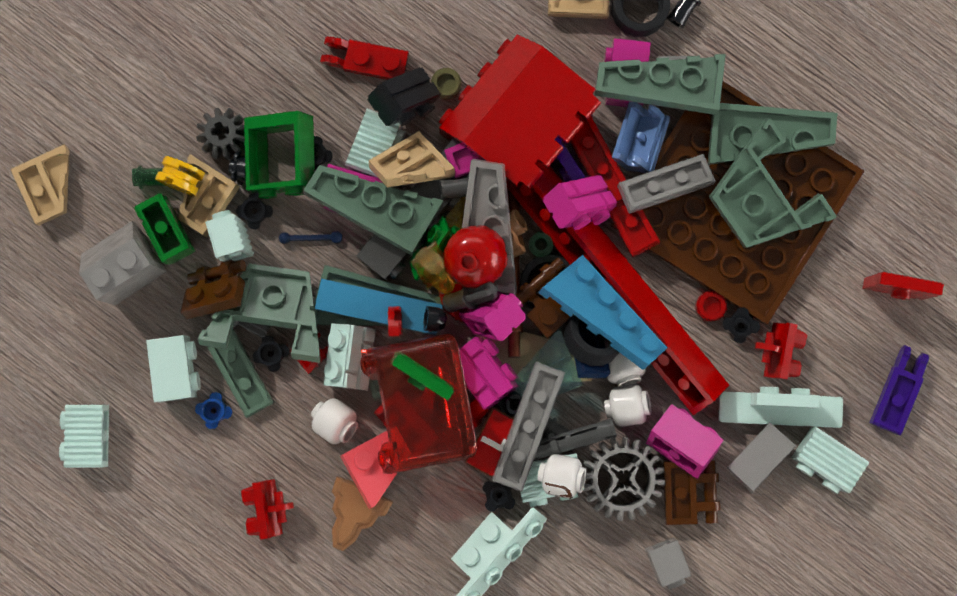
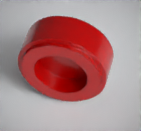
[695,291,727,322]

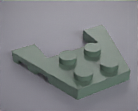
[709,118,837,248]
[198,263,321,363]

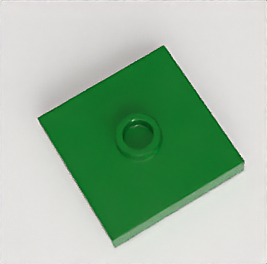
[390,351,454,401]

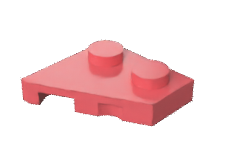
[340,426,411,509]

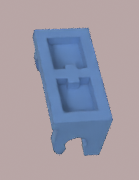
[612,102,670,173]

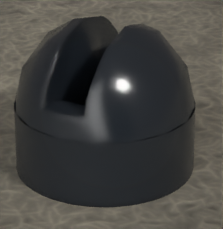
[423,306,447,332]

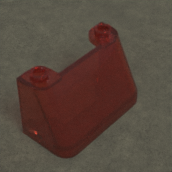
[360,334,477,474]

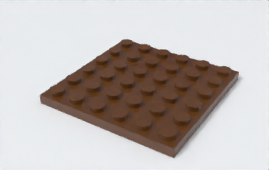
[611,81,864,325]

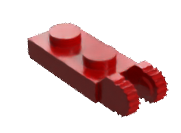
[320,36,409,80]

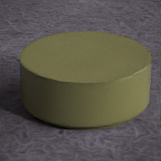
[431,68,461,100]

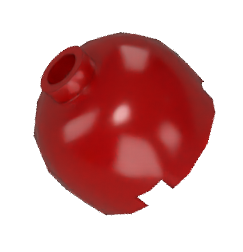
[443,225,508,289]

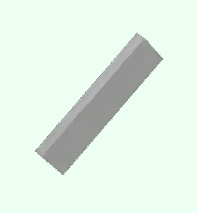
[492,362,565,492]

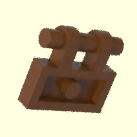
[515,257,570,338]
[180,259,247,320]
[663,460,721,525]

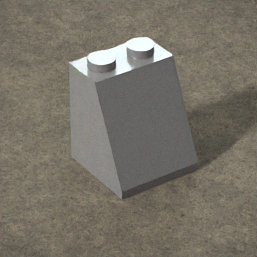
[79,221,167,305]

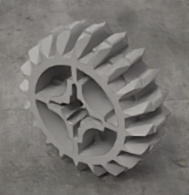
[583,437,665,521]

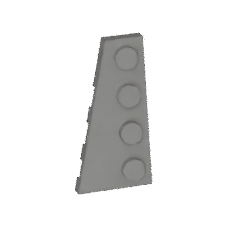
[454,159,517,294]

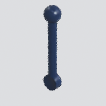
[279,231,343,244]

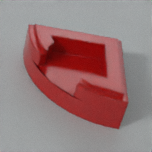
[388,306,403,337]

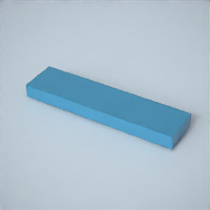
[315,279,443,335]

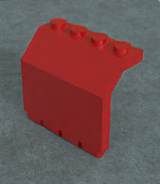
[439,34,601,190]

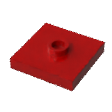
[862,272,944,300]

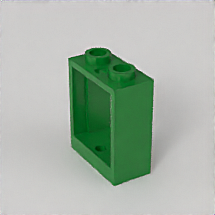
[244,111,315,199]

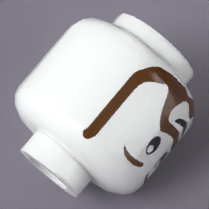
[538,454,586,499]

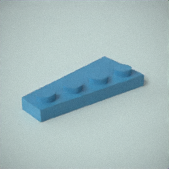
[538,255,667,370]

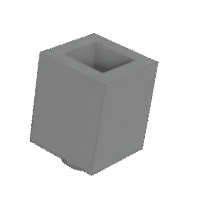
[645,537,692,589]

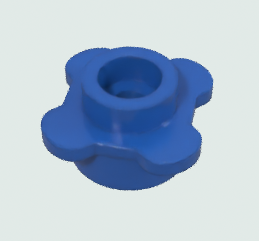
[195,392,232,429]

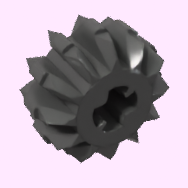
[196,108,245,160]

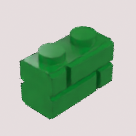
[133,193,196,265]

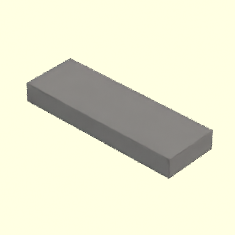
[617,154,716,214]

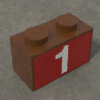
[464,408,514,478]

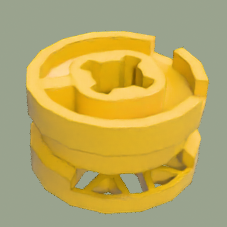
[155,156,205,196]

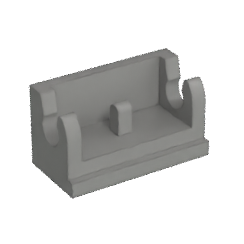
[727,423,796,493]

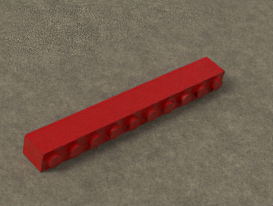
[506,161,729,416]

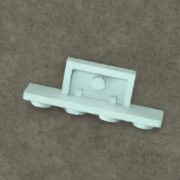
[718,387,843,428]
[451,507,547,596]

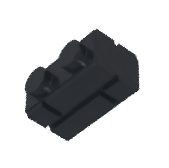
[367,67,441,126]

